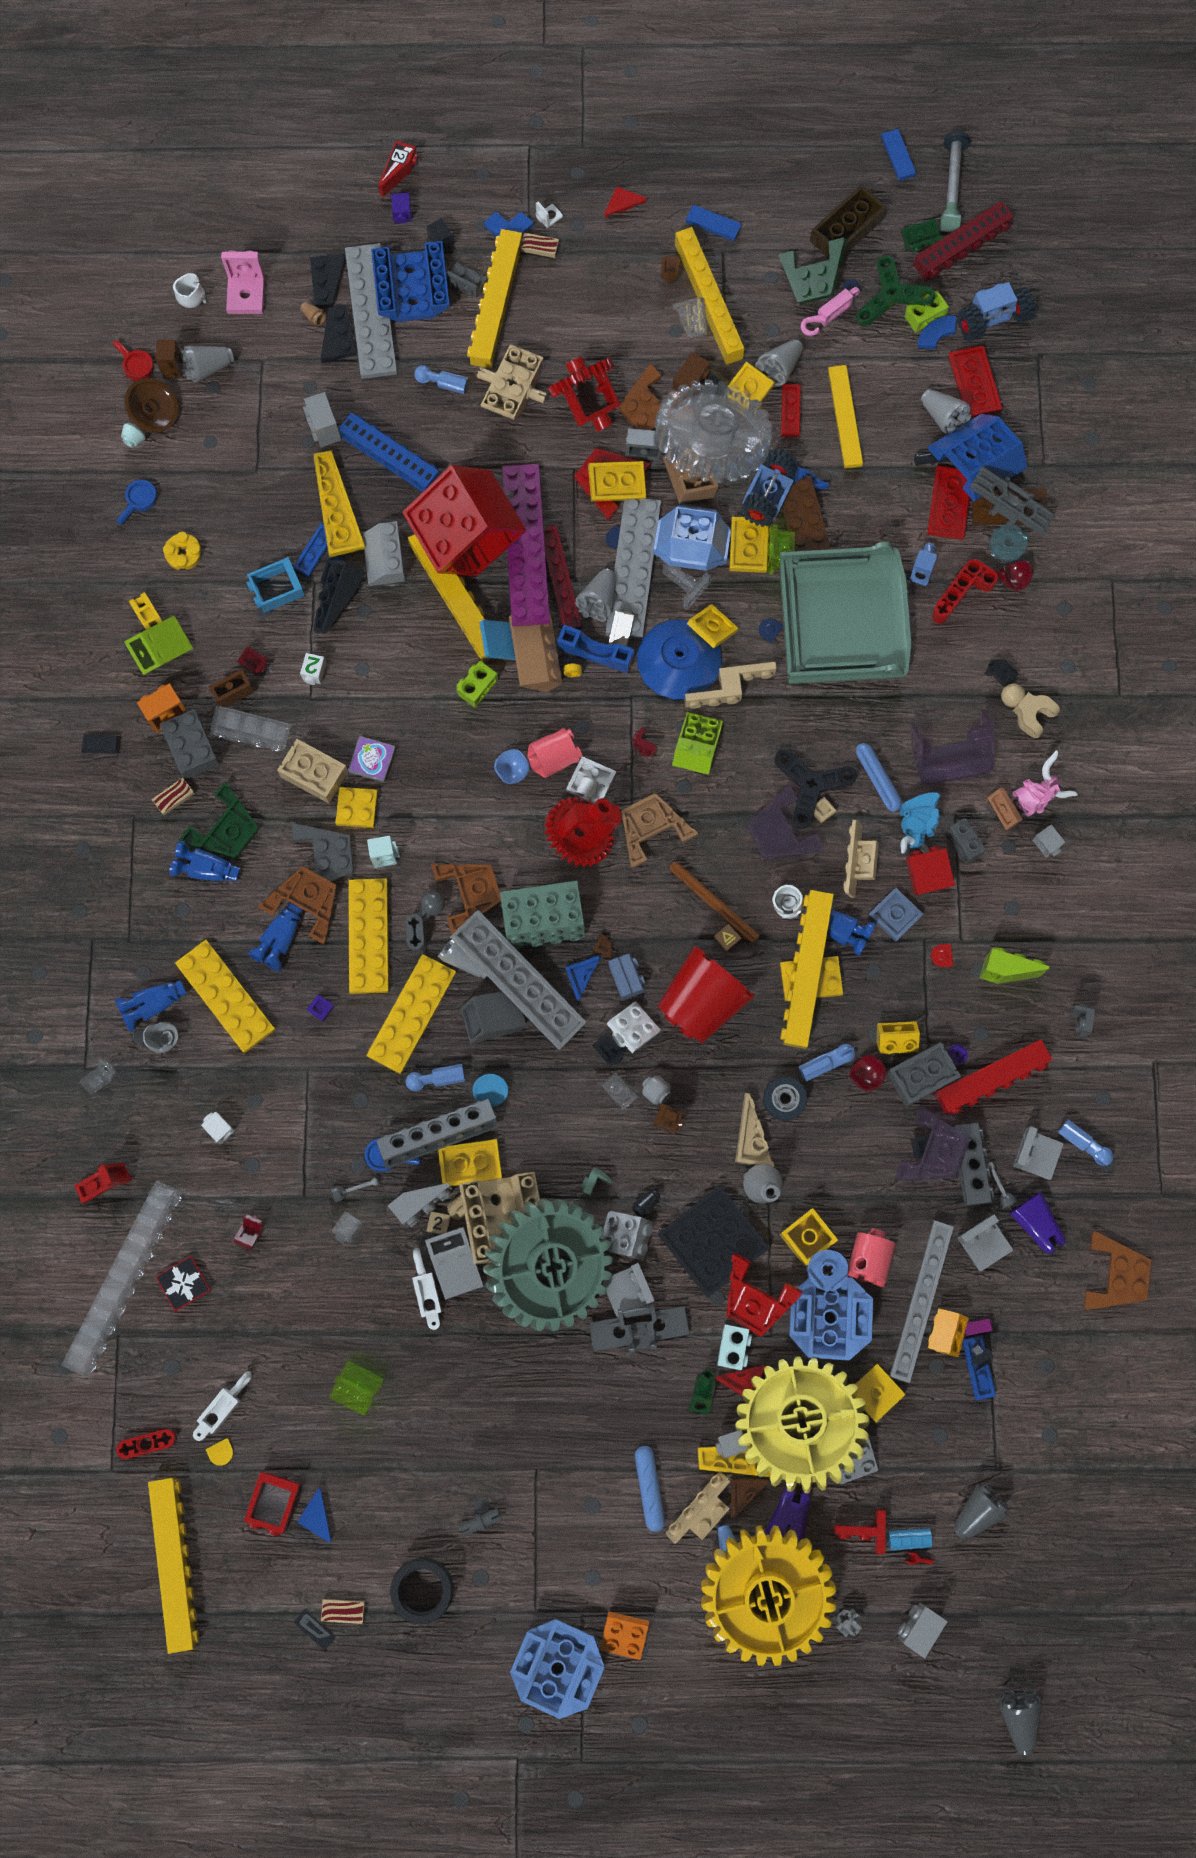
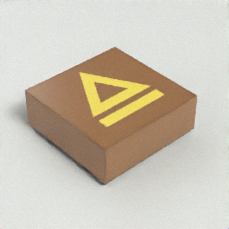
[714,924,741,952]

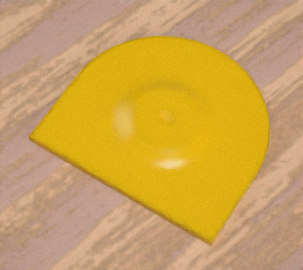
[205,1438,233,1466]

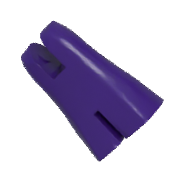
[1010,1192,1066,1255]
[765,1486,811,1544]

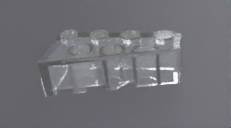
[209,705,291,751]

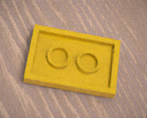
[588,461,646,502]
[729,517,768,573]
[780,956,843,1001]
[438,1139,502,1186]

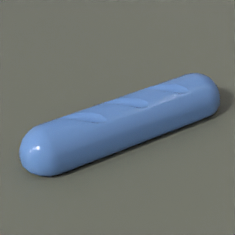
[856,743,902,812]
[635,1446,665,1532]

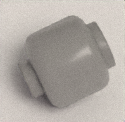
[642,1075,672,1105]

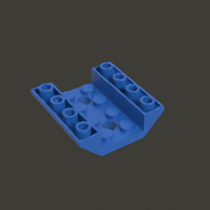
[371,241,450,322]
[928,414,1027,502]

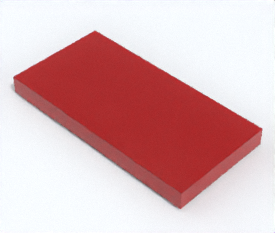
[948,345,1003,418]
[927,465,970,540]

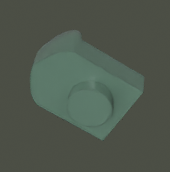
[581,1167,613,1197]

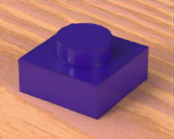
[307,995,335,1022]

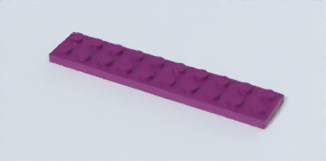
[502,464,550,627]

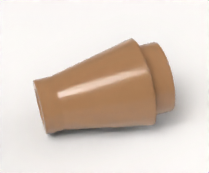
[300,302,326,326]

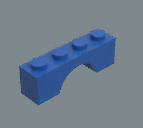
[557,625,634,674]

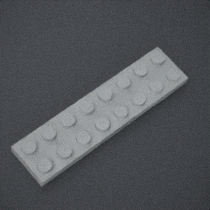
[345,243,397,379]
[606,499,661,640]
[450,910,586,1050]

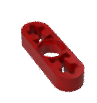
[116,1429,177,1459]

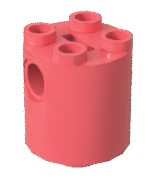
[527,728,582,778]
[847,1228,896,1287]

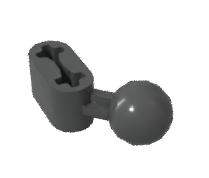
[405,892,445,954]

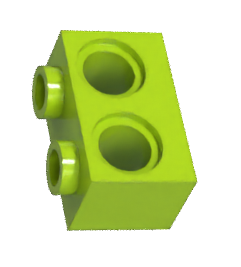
[904,291,949,333]
[457,661,498,708]

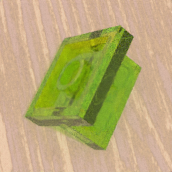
[766,524,795,574]
[329,1360,384,1416]

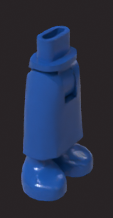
[170,841,240,882]
[248,903,303,972]
[827,910,876,956]
[115,981,186,1032]

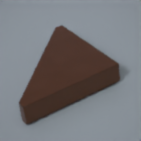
[731,1479,769,1518]

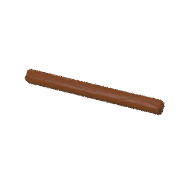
[669,861,759,943]

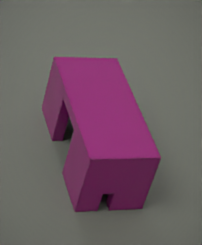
[964,1319,992,1336]

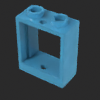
[246,557,305,613]

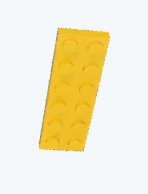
[349,879,389,994]
[175,940,276,1054]
[366,954,457,1074]

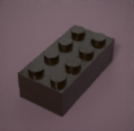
[810,185,887,259]

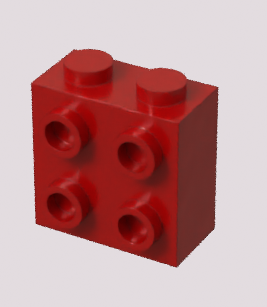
[905,846,955,895]

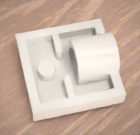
[566,756,616,804]
[607,1001,661,1053]

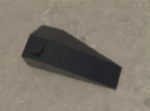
[313,559,364,634]

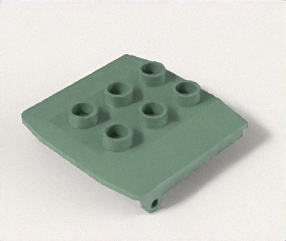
[779,542,911,684]

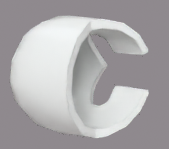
[173,273,206,308]
[773,885,804,919]

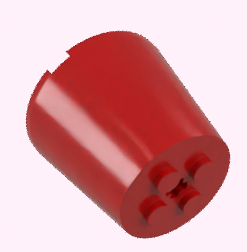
[657,946,755,1044]

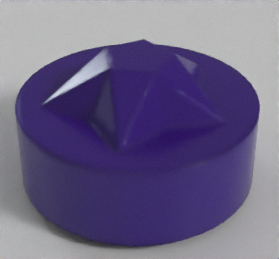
[947,1044,968,1065]

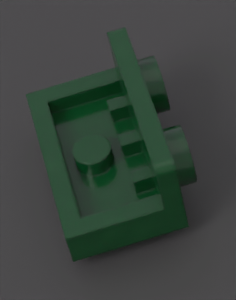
[900,218,943,252]

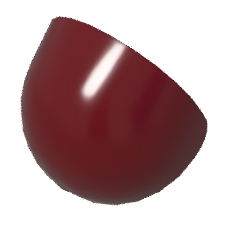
[997,560,1032,591]
[849,1055,886,1091]

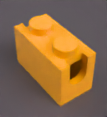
[928,1309,969,1357]

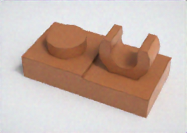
[988,787,1023,830]

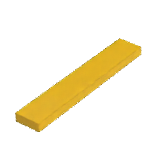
[828,365,863,469]

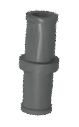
[459,1508,502,1537]

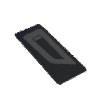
[294,1610,335,1650]

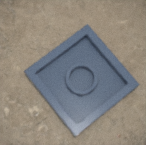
[868,888,923,942]

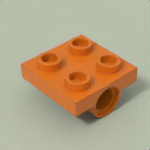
[600,1611,649,1660]

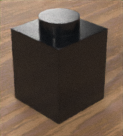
[426,218,454,250]

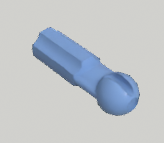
[414,365,469,394]
[798,1044,856,1082]
[406,1064,465,1091]
[1058,1119,1114,1166]

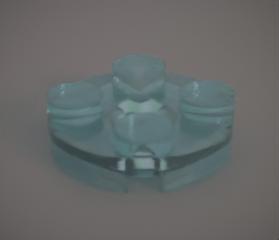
[989,525,1028,562]

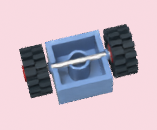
[957,282,1036,342]
[741,448,799,527]

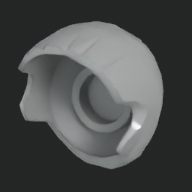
[143,1022,178,1053]

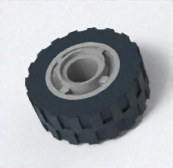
[763,1076,807,1121]

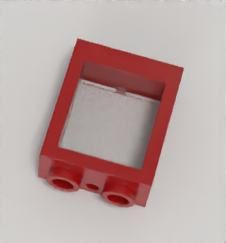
[244,1471,302,1536]

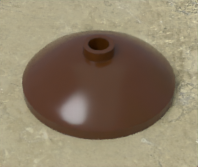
[124,378,179,433]

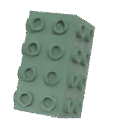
[500,881,585,949]

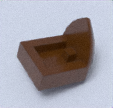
[661,257,680,284]

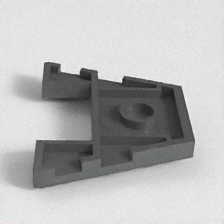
[292,823,354,883]

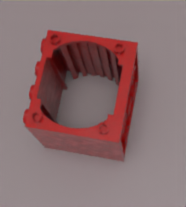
[402,464,527,576]

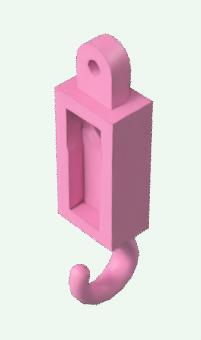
[801,287,860,336]

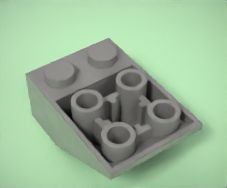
[388,1183,453,1228]
[425,1227,483,1300]

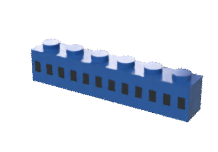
[338,413,440,492]

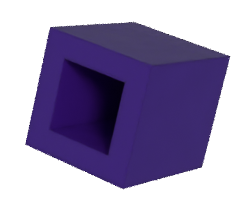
[391,193,412,223]

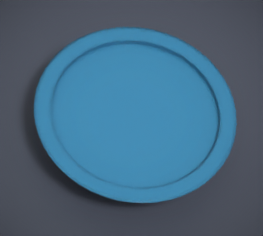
[473,1074,508,1107]

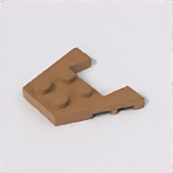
[621,793,698,869]

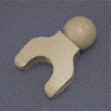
[1001,684,1060,738]

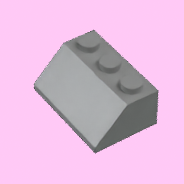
[363,521,405,586]

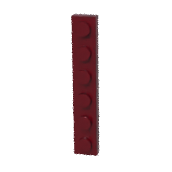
[543,525,582,629]

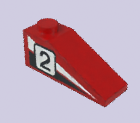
[378,141,419,197]

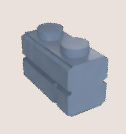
[608,954,646,1000]

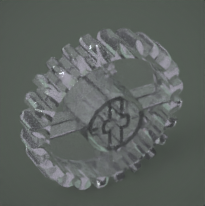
[655,379,773,483]

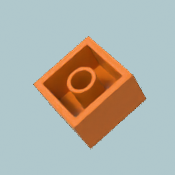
[137,683,187,733]

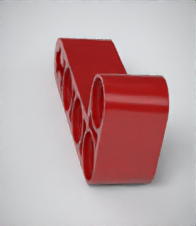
[932,559,998,624]

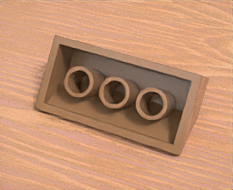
[509,614,562,692]

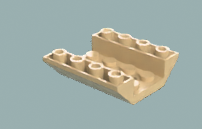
[459,1172,540,1264]

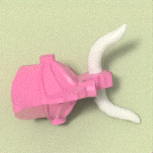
[1012,750,1078,817]

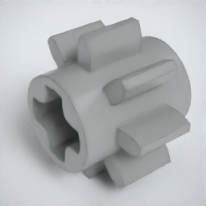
[836,1609,863,1637]

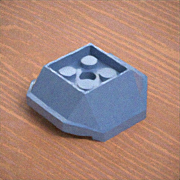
[653,504,731,571]
[789,1277,873,1360]
[510,1618,605,1719]

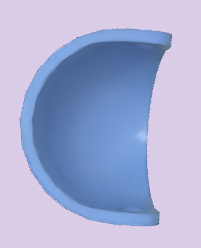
[494,749,530,784]

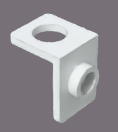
[536,202,563,228]

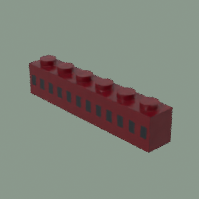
[913,201,1014,281]

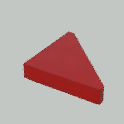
[604,187,647,218]
[715,1365,766,1396]

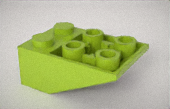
[124,616,193,675]
[672,712,723,775]
[979,947,1049,984]

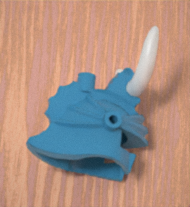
[900,793,941,854]

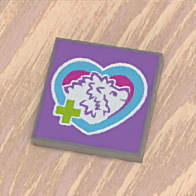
[348,736,396,783]

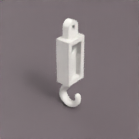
[412,1248,442,1330]
[193,1371,252,1441]

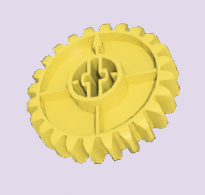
[735,1357,869,1493]

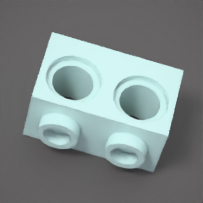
[367,836,399,868]
[717,1325,752,1370]

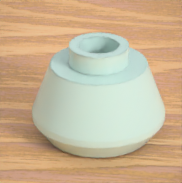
[121,423,146,447]

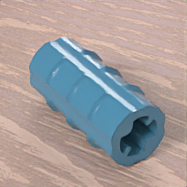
[888,1528,932,1551]

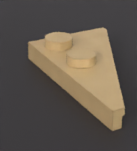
[735,1093,774,1167]

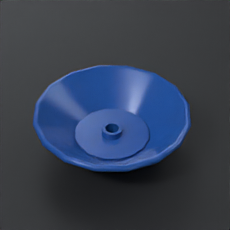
[637,620,722,700]

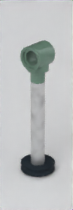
[940,132,970,232]

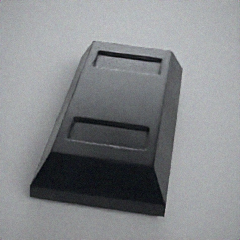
[81,734,121,754]

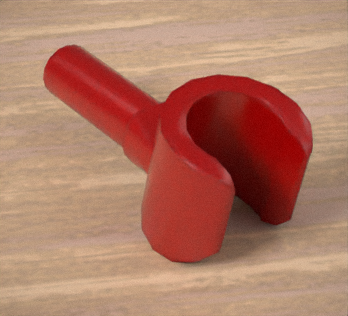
[903,1550,933,1565]

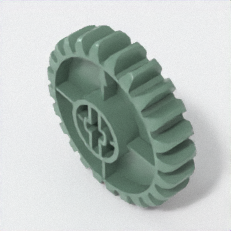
[483,1198,613,1331]

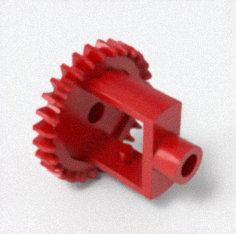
[548,356,621,432]
[544,797,621,867]

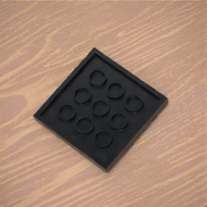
[657,1185,770,1298]

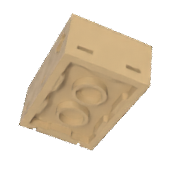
[277,739,348,803]

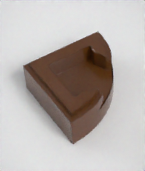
[593,933,612,959]

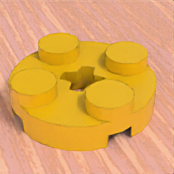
[163,532,201,570]

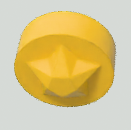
[563,663,582,677]

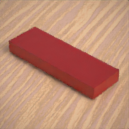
[781,384,801,437]

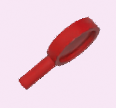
[113,339,154,381]

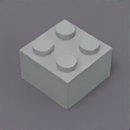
[303,392,341,447]
[897,1603,947,1658]

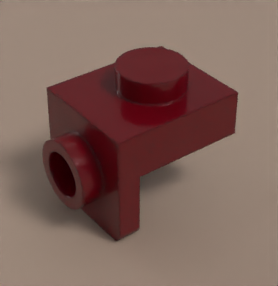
[236,646,268,675]
[632,727,657,758]
[234,1214,263,1250]

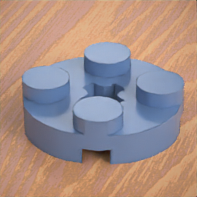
[807,1250,848,1291]

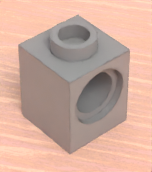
[1032,825,1066,858]
[715,1430,748,1459]

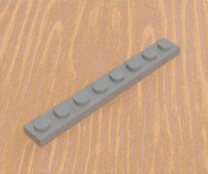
[889,1220,954,1383]

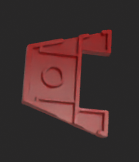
[574,448,650,521]
[727,1253,803,1336]

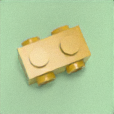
[877,1021,920,1054]

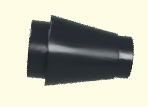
[632,1189,660,1218]

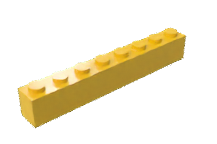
[675,227,744,365]
[467,229,522,369]
[408,534,493,663]
[780,890,834,1049]
[148,1477,199,1654]

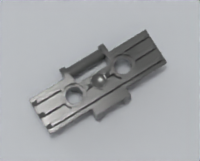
[969,466,1056,536]
[589,1303,689,1354]

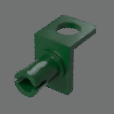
[689,1369,716,1415]

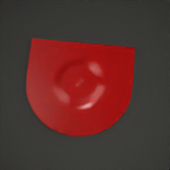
[931,944,953,967]

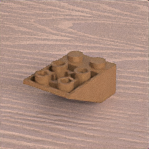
[663,448,718,505]

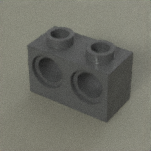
[946,818,986,865]

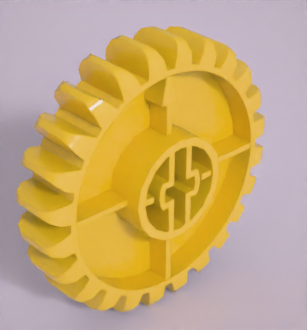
[701,1525,836,1666]

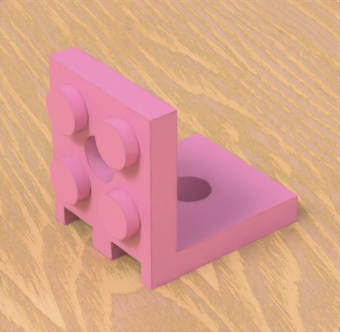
[221,250,265,314]

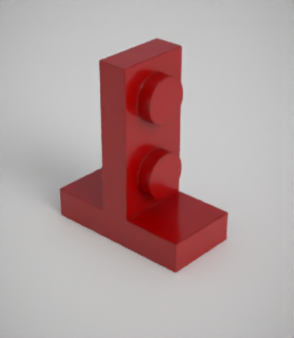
[74,1163,132,1203]
[833,1509,886,1554]

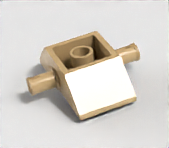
[477,344,548,420]

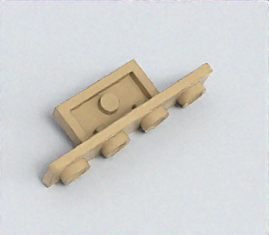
[844,820,879,898]
[665,1472,730,1544]

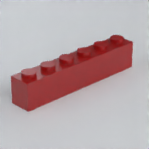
[934,1039,1052,1115]

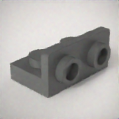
[446,262,488,298]
[1068,1004,1095,1039]

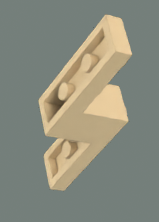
[684,662,776,709]

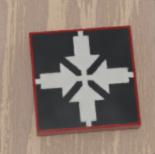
[156,1256,211,1312]

